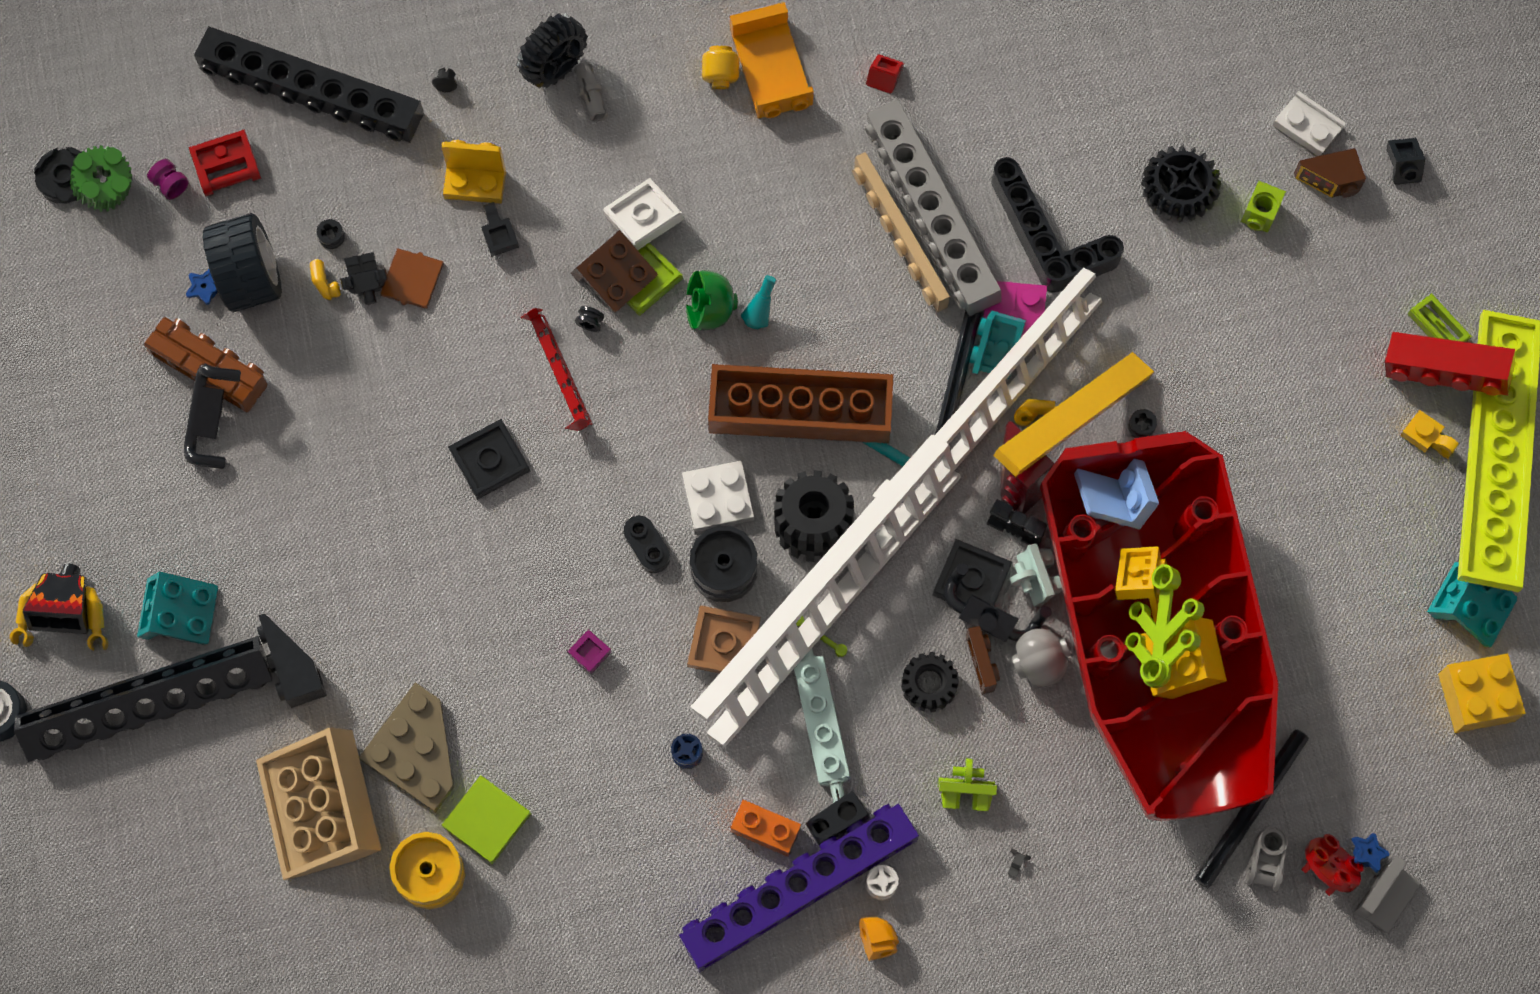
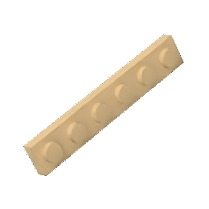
[852,152,950,313]

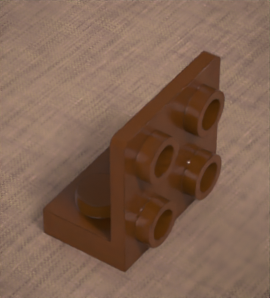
[571,230,658,313]

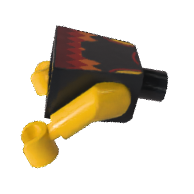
[10,563,109,651]

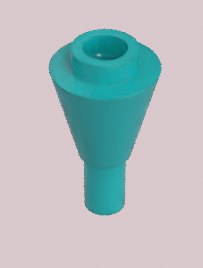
[741,275,776,330]

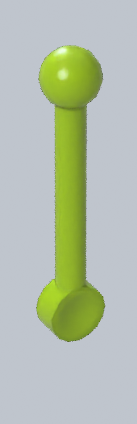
[796,616,847,657]

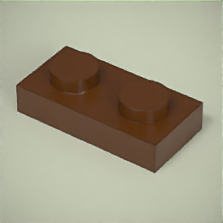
[965,626,1000,695]

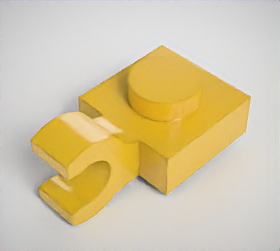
[1400,410,1459,459]

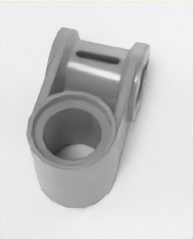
[1245,827,1288,892]

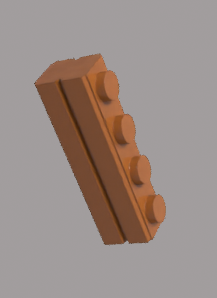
[144,317,268,413]

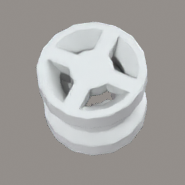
[866,865,898,901]

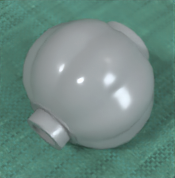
[1012,629,1072,687]

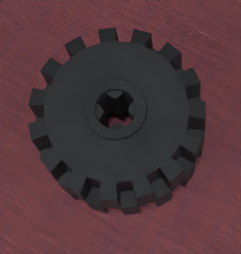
[774,470,854,562]

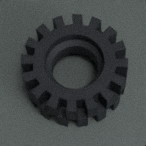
[901,652,959,712]

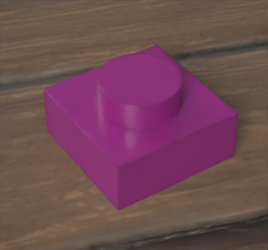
[567,629,612,675]

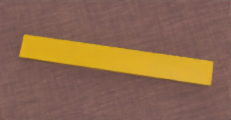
[993,352,1154,477]

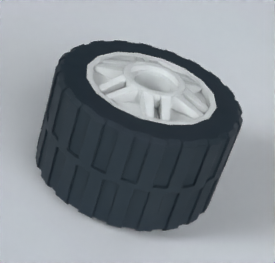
[203,213,282,313]

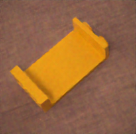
[730,2,814,119]

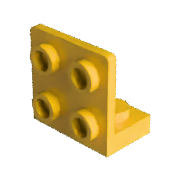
[441,140,506,204]
[1115,546,1167,623]

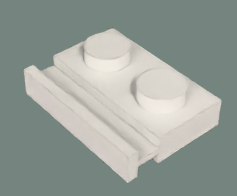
[1272,91,1346,156]

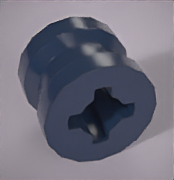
[671,734,703,769]

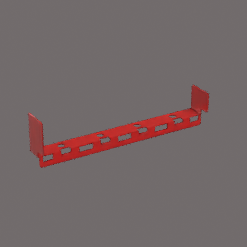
[520,308,593,431]

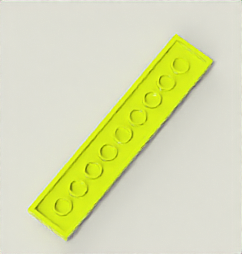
[1457,309,1540,592]

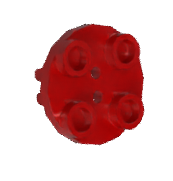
[1301,834,1364,896]

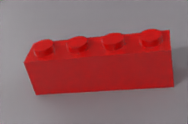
[1385,332,1515,396]

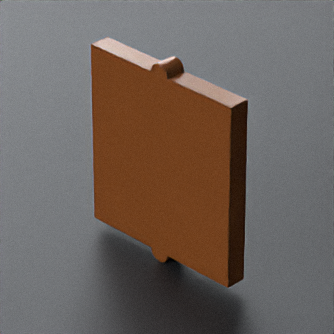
[380,248,444,309]

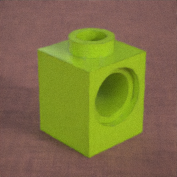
[1241,180,1286,233]

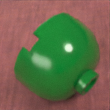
[686,270,738,330]

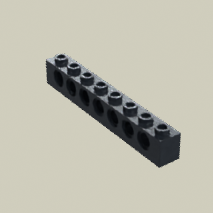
[194,26,424,143]
[14,636,272,762]

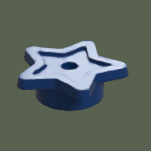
[186,269,218,305]
[1352,833,1390,873]

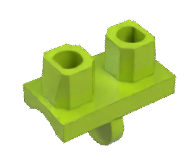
[938,758,997,811]

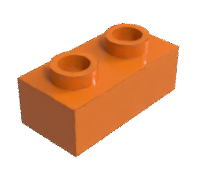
[730,799,801,857]

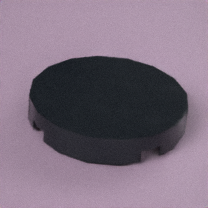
[34,147,82,204]

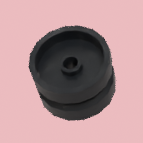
[690,526,757,602]

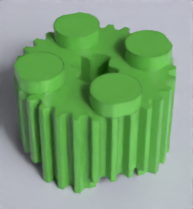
[70,145,132,212]

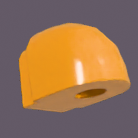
[859,917,899,961]

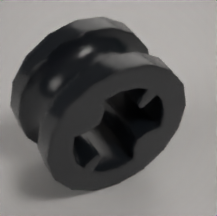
[316,219,345,249]
[575,306,604,332]
[1128,409,1157,438]

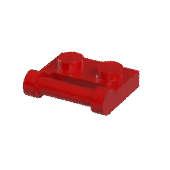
[188,129,262,197]

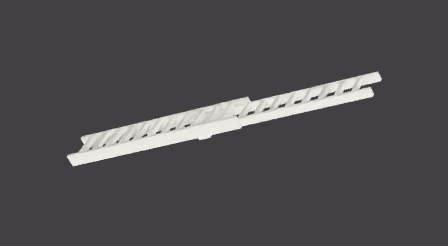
[691,268,1102,748]

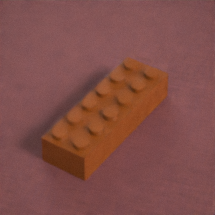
[708,364,894,443]

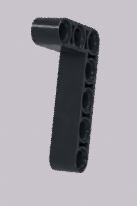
[991,157,1124,293]

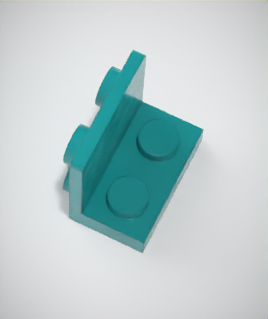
[1427,562,1518,647]
[137,571,218,645]

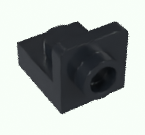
[1386,138,1426,185]

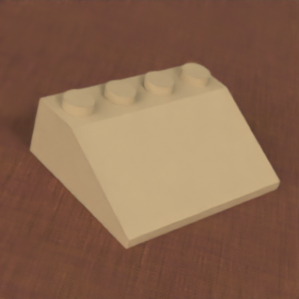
[256,727,381,880]

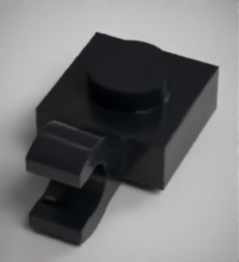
[481,202,519,257]

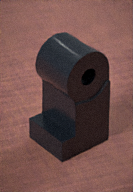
[806,790,870,845]

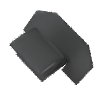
[1008,848,1031,878]

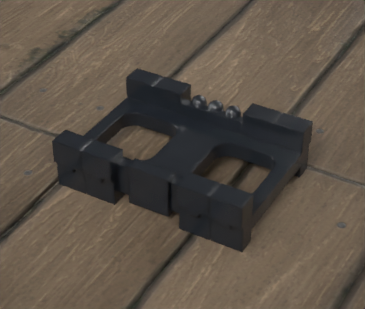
[987,499,1048,546]

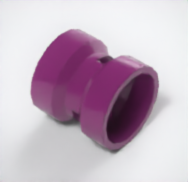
[147,158,189,200]

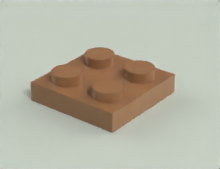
[687,605,761,673]

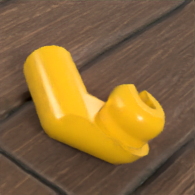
[310,259,341,300]
[1014,399,1055,426]

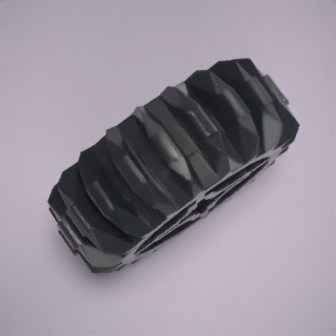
[516,13,588,88]
[1141,144,1221,223]

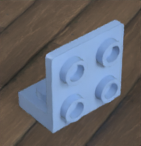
[1074,458,1159,529]

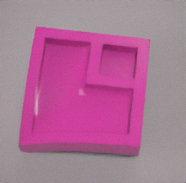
[983,281,1047,336]

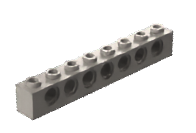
[865,99,1002,316]

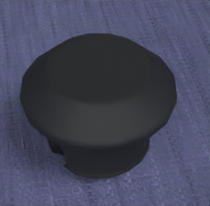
[432,68,457,93]

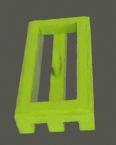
[1407,293,1472,342]

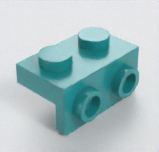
[970,311,1026,379]

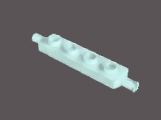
[794,649,851,803]

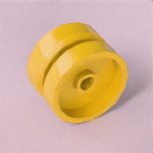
[389,832,466,909]

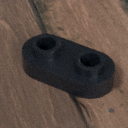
[624,515,670,573]

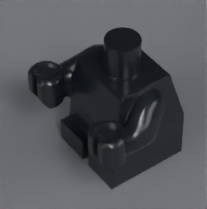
[340,252,388,305]

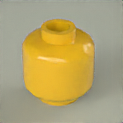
[702,45,739,90]

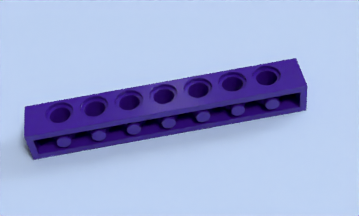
[679,803,919,973]

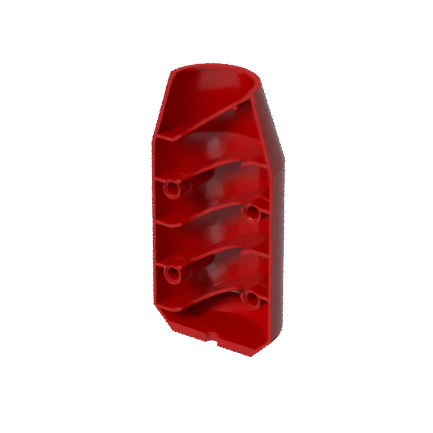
[1040,431,1278,821]

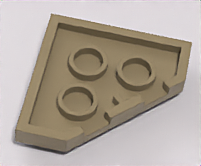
[359,682,454,813]

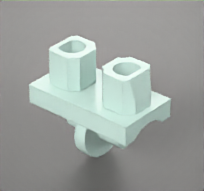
[1010,544,1063,607]

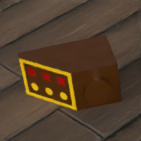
[1294,148,1366,198]

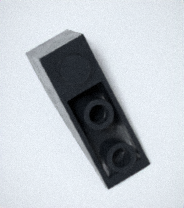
[257,613,327,708]

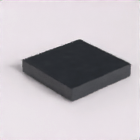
[448,419,531,500]
[932,539,1012,606]

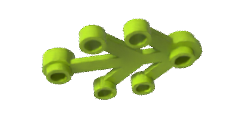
[1125,564,1204,688]

